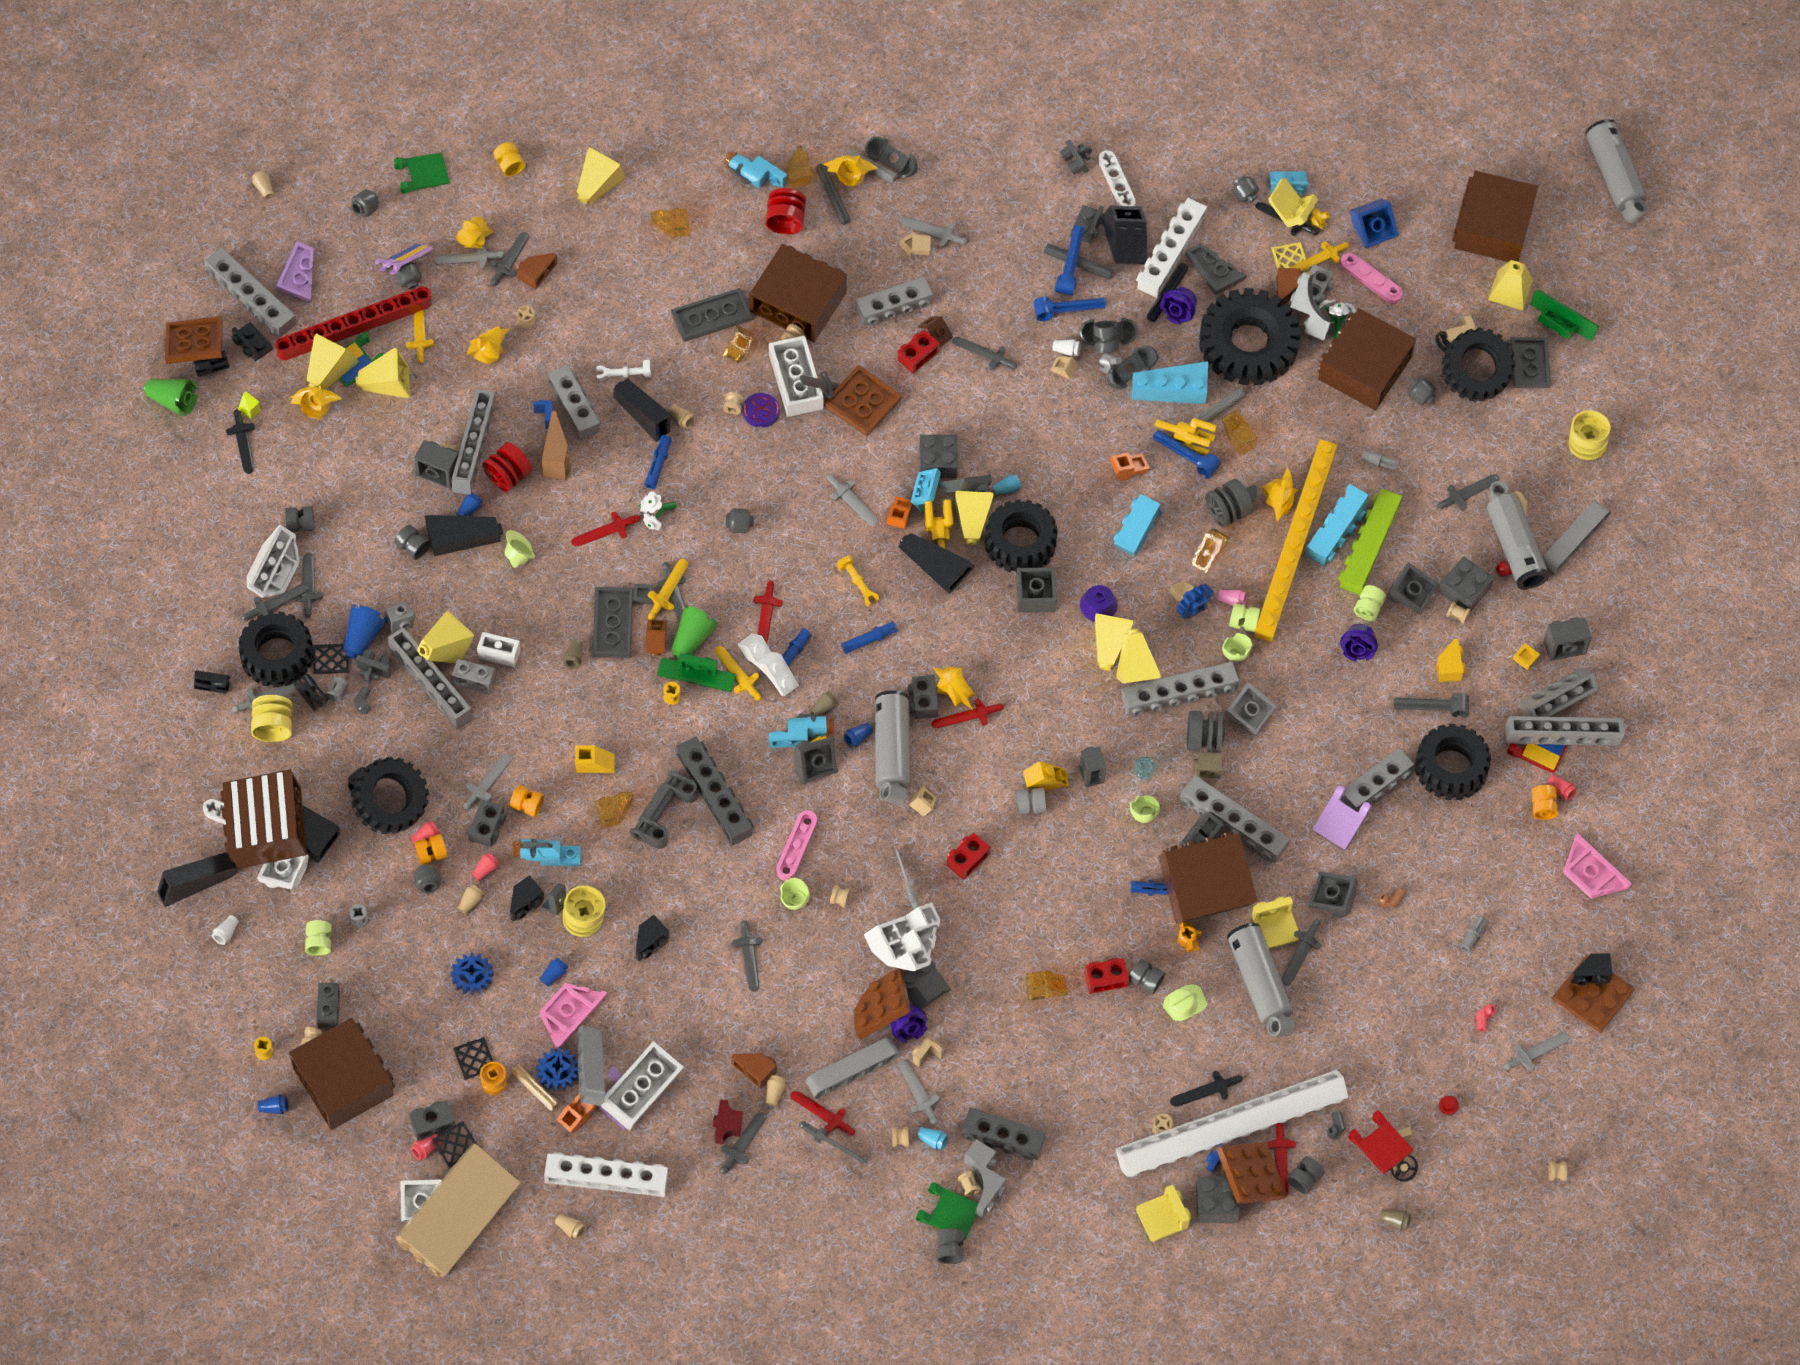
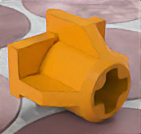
[1177,921,1202,953]

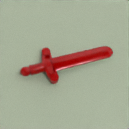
[571,512,640,547]
[753,580,783,644]
[931,699,1004,728]
[790,1091,855,1136]
[1267,1123,1296,1194]

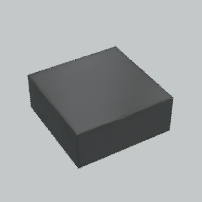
[633,584,653,605]

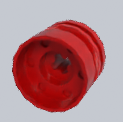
[765,188,806,235]
[482,442,533,493]

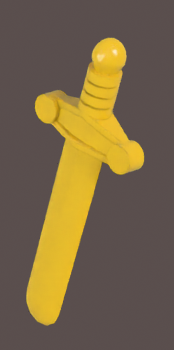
[1290,241,1349,272]
[405,310,435,364]
[648,559,688,620]
[715,646,762,701]

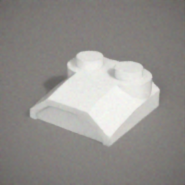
[257,854,309,889]
[400,1180,442,1222]

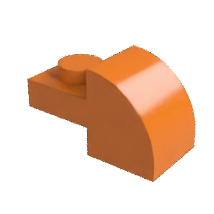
[1110,452,1150,480]
[887,496,913,529]
[557,1093,597,1133]

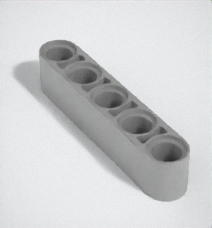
[1542,501,1611,574]
[577,1025,605,1106]
[805,1037,900,1099]

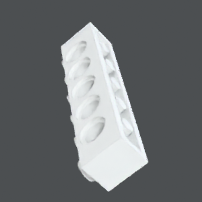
[1136,198,1207,298]
[544,1152,668,1197]

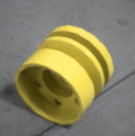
[1568,410,1611,460]
[251,695,293,742]
[562,885,606,937]

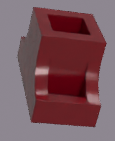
[713,1099,743,1144]

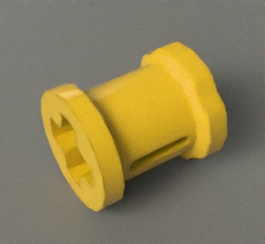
[663,682,681,705]
[254,1037,273,1060]

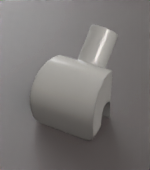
[1099,353,1122,374]

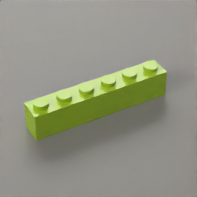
[1338,488,1402,595]

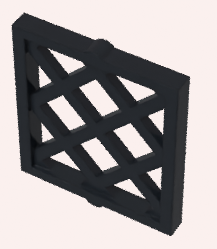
[313,644,349,674]
[453,1037,493,1080]
[432,1121,477,1168]

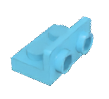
[1269,171,1308,195]
[911,468,941,512]

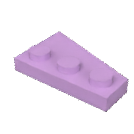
[276,241,314,302]

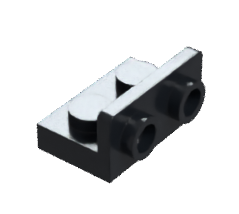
[232,322,273,362]

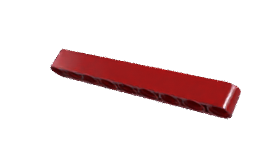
[275,286,432,360]

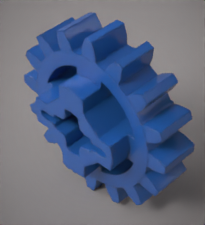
[1176,583,1214,619]
[451,952,494,996]
[536,1048,579,1091]

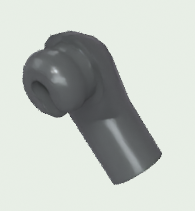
[354,686,370,714]
[1327,1111,1345,1139]

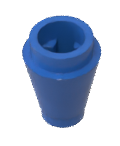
[456,492,483,516]
[844,723,873,747]
[540,957,568,987]
[258,1094,288,1114]

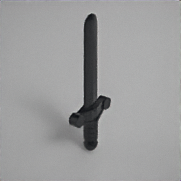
[1255,202,1319,236]
[226,409,255,474]
[1170,1071,1243,1107]

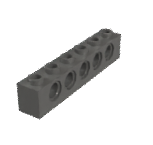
[676,736,754,846]

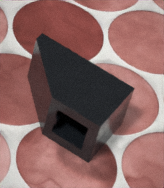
[510,875,544,921]
[636,915,669,961]
[1570,953,1613,986]

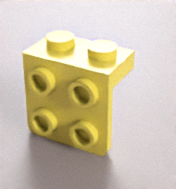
[1269,178,1318,227]
[1252,896,1300,949]
[1136,1185,1191,1242]

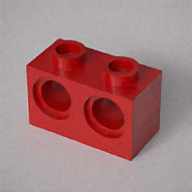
[897,329,940,374]
[946,832,991,880]
[1085,958,1129,994]

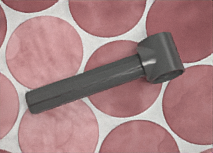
[1394,693,1469,718]

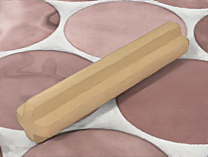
[512,1064,558,1111]

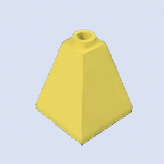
[577,148,625,204]
[1488,260,1533,311]
[307,334,359,390]
[355,348,410,398]
[955,491,993,546]
[417,611,474,663]
[1095,613,1134,671]
[1116,628,1161,683]

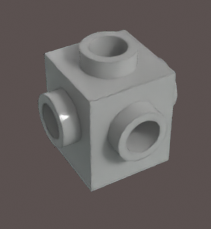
[385,602,416,634]

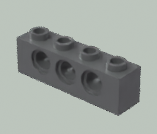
[962,1107,1046,1160]

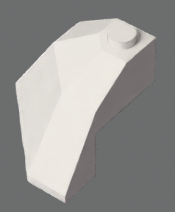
[864,903,940,971]

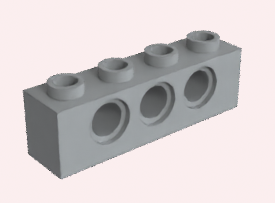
[856,277,933,326]
[548,365,602,440]
[1519,668,1599,717]
[1340,748,1414,812]

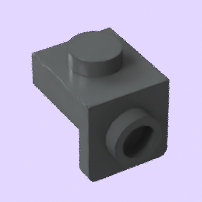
[541,883,567,915]

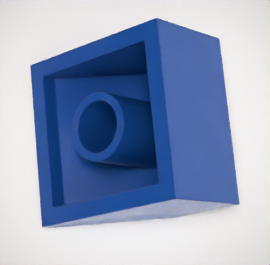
[1349,198,1399,248]

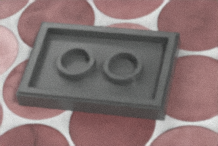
[1510,337,1551,388]

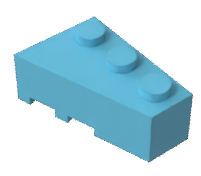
[1113,494,1163,557]

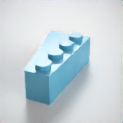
[1131,361,1208,404]
[1305,483,1369,566]

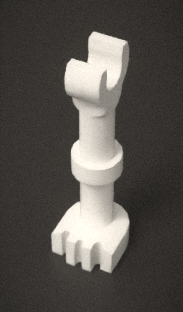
[596,360,651,381]

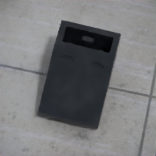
[1101,206,1148,265]

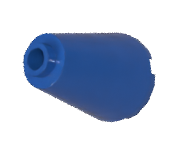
[343,604,387,660]

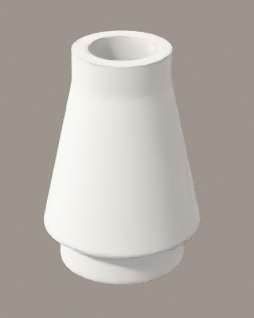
[1053,339,1081,357]
[212,915,239,945]

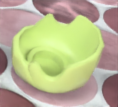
[1222,633,1253,662]
[1130,795,1160,823]
[780,878,810,910]

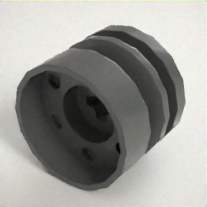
[1205,479,1253,528]
[1187,711,1225,752]

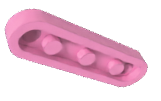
[1340,253,1403,303]
[776,810,817,881]

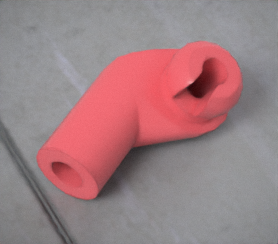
[1476,1004,1496,1031]

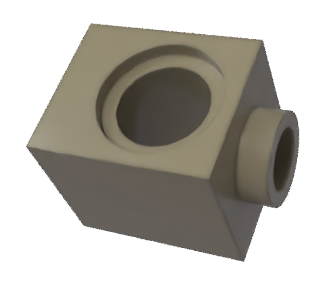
[1193,752,1222,779]

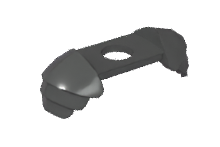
[865,137,918,178]
[1079,318,1138,345]
[1107,345,1158,389]

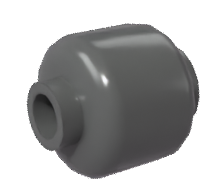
[1232,175,1259,203]
[351,189,379,217]
[395,262,422,290]
[1408,377,1436,405]
[726,508,754,533]
[414,864,441,893]

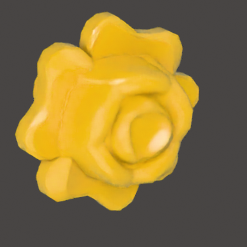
[1310,208,1330,229]

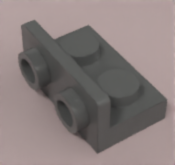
[1070,205,1104,244]

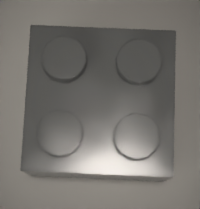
[919,435,958,478]
[414,440,458,489]
[1439,556,1494,612]
[1016,567,1057,612]
[1544,617,1592,661]
[1196,1177,1239,1223]

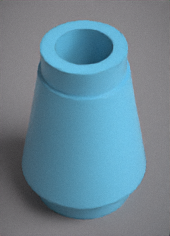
[992,474,1021,496]
[917,1127,948,1150]

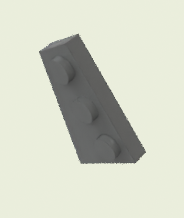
[1185,243,1247,295]

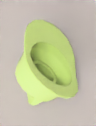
[504,530,535,568]
[1163,984,1207,1021]

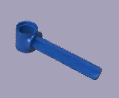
[1055,225,1085,296]
[1033,297,1106,321]
[1153,430,1221,479]

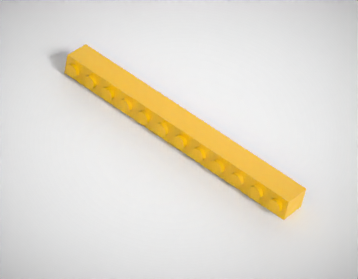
[1254,439,1338,643]

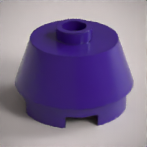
[1161,287,1197,324]
[1080,585,1118,622]
[1340,624,1378,661]
[890,1003,928,1043]

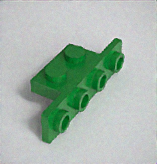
[1530,289,1599,341]
[657,653,736,692]

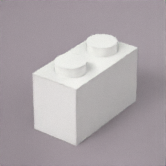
[477,632,520,668]

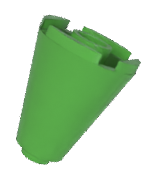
[144,378,198,416]
[671,605,719,658]

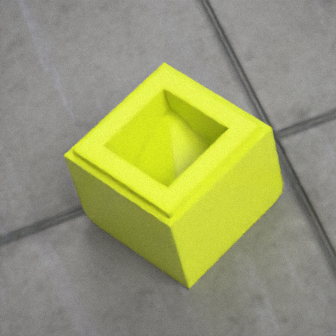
[239,392,261,420]

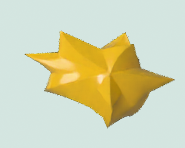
[822,155,878,187]
[455,216,494,249]
[467,326,511,365]
[290,386,342,420]
[1262,467,1299,522]
[932,666,976,710]

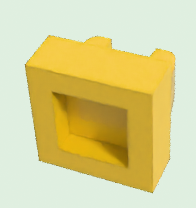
[1513,643,1540,670]

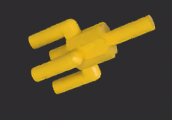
[1155,418,1217,455]
[924,500,953,549]

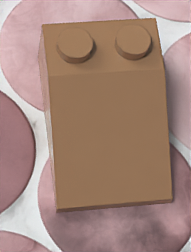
[542,411,572,480]

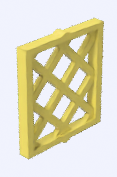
[1271,242,1310,273]

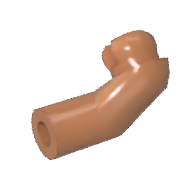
[1378,888,1406,908]

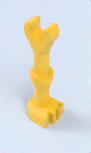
[836,555,879,607]

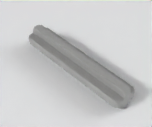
[848,150,897,183]
[1198,388,1245,422]

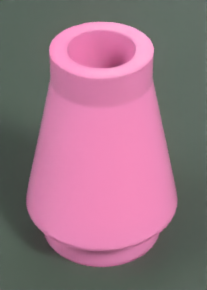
[1218,590,1247,606]

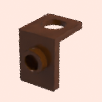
[918,316,953,347]

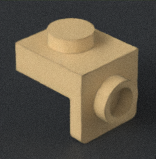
[912,1038,943,1067]

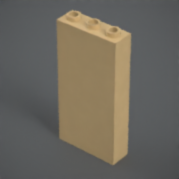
[395,1144,520,1277]

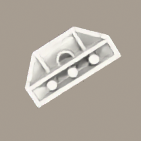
[247,525,300,598]

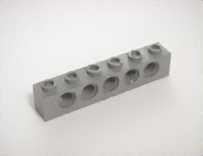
[204,247,297,337]
[452,389,496,495]
[388,627,472,729]
[1121,662,1239,716]
[1504,716,1624,746]
[1180,775,1290,863]

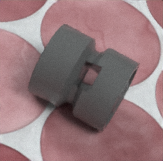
[1094,320,1119,353]
[285,506,314,532]
[395,524,431,560]
[1129,959,1166,995]
[1287,1156,1325,1194]
[937,1229,963,1264]

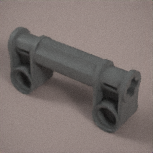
[630,770,698,849]

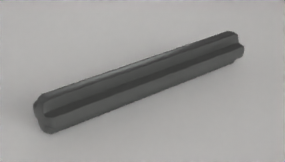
[816,163,850,225]
[1044,243,1113,279]

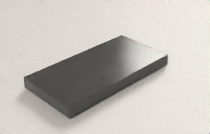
[671,288,753,342]
[592,587,633,658]

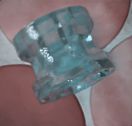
[1134,757,1154,780]

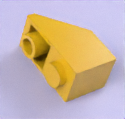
[1436,639,1466,682]
[575,745,615,773]
[1023,761,1069,791]

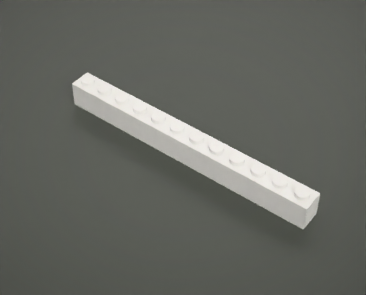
[1116,1070,1348,1177]

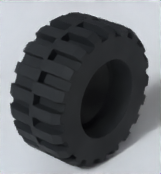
[1442,328,1516,402]
[985,499,1058,573]
[238,611,314,688]
[1415,724,1491,800]
[351,757,429,834]

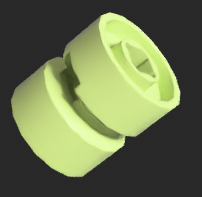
[1354,585,1386,621]
[1229,603,1260,633]
[305,920,332,955]

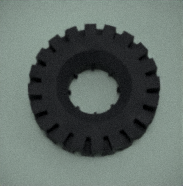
[1199,288,1301,386]

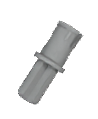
[1361,449,1399,470]
[1459,916,1487,953]

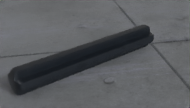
[1147,263,1188,322]

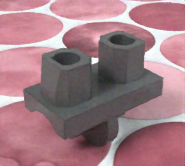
[1060,139,1092,175]
[355,649,391,683]

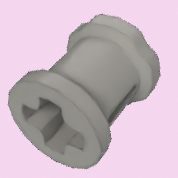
[325,677,349,703]
[350,904,368,928]

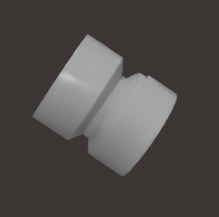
[1015,787,1046,815]

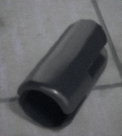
[193,350,230,377]
[194,670,230,694]
[294,674,329,711]

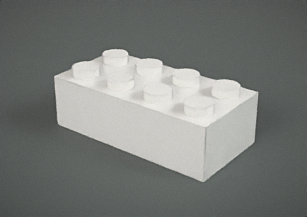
[769,336,823,417]
[601,1041,684,1131]

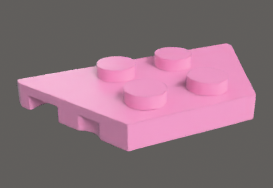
[1563,834,1632,899]
[540,983,607,1050]

